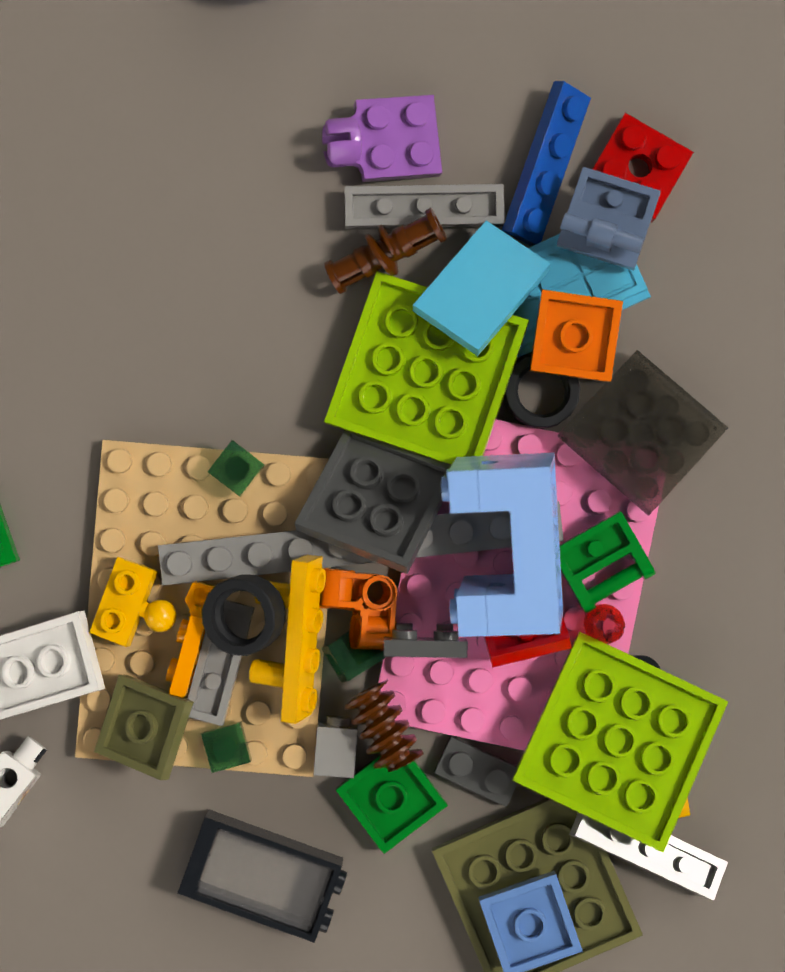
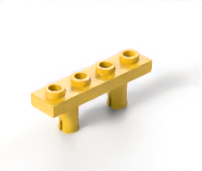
[249,554,326,724]

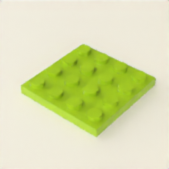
[324,271,529,465]
[511,632,729,853]

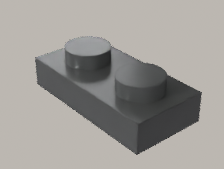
[434,735,517,807]

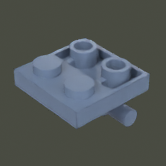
[557,167,661,271]

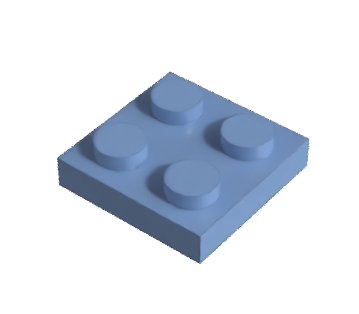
[478,871,583,972]

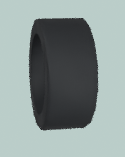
[503,354,581,429]
[202,574,285,656]

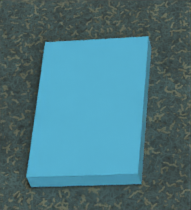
[413,220,551,356]

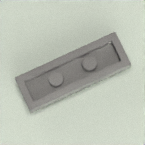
[188,600,255,726]

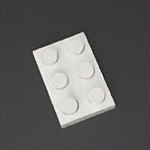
[0,611,105,720]

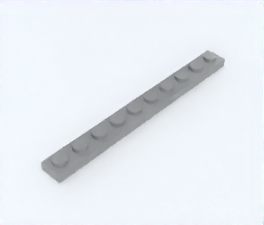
[158,501,564,586]

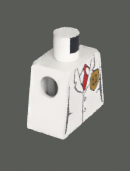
[0,736,47,827]

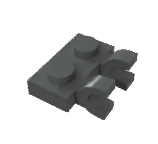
[384,623,468,658]

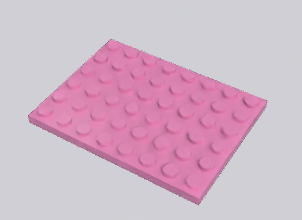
[378,419,669,751]

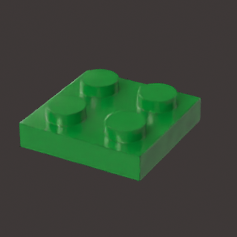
[336,755,448,854]

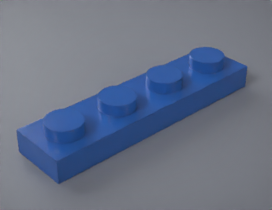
[502,81,591,246]

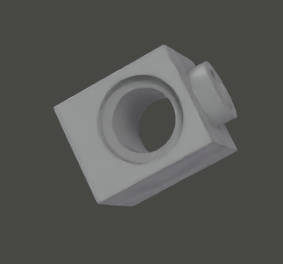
[314,716,358,778]

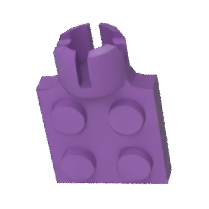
[322,95,442,182]

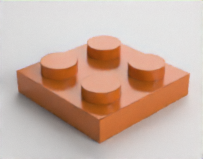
[529,289,623,382]

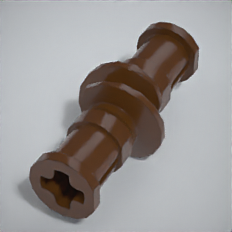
[324,208,447,294]

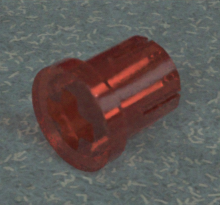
[583,604,625,644]

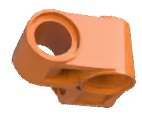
[319,568,398,650]

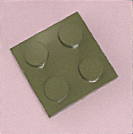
[94,675,194,780]

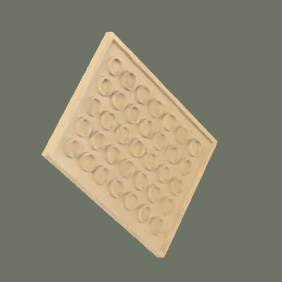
[75,440,331,777]

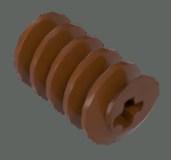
[344,680,424,772]

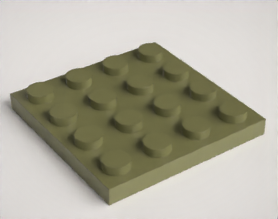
[432,798,643,972]

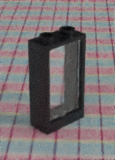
[177,809,348,943]

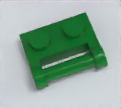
[560,511,656,614]

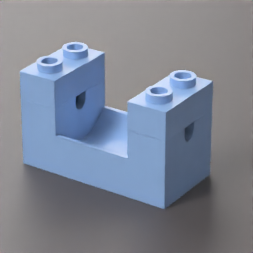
[441,452,563,637]

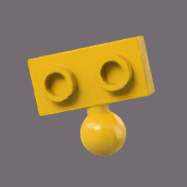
[89,557,177,647]

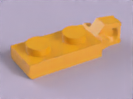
[166,581,215,698]

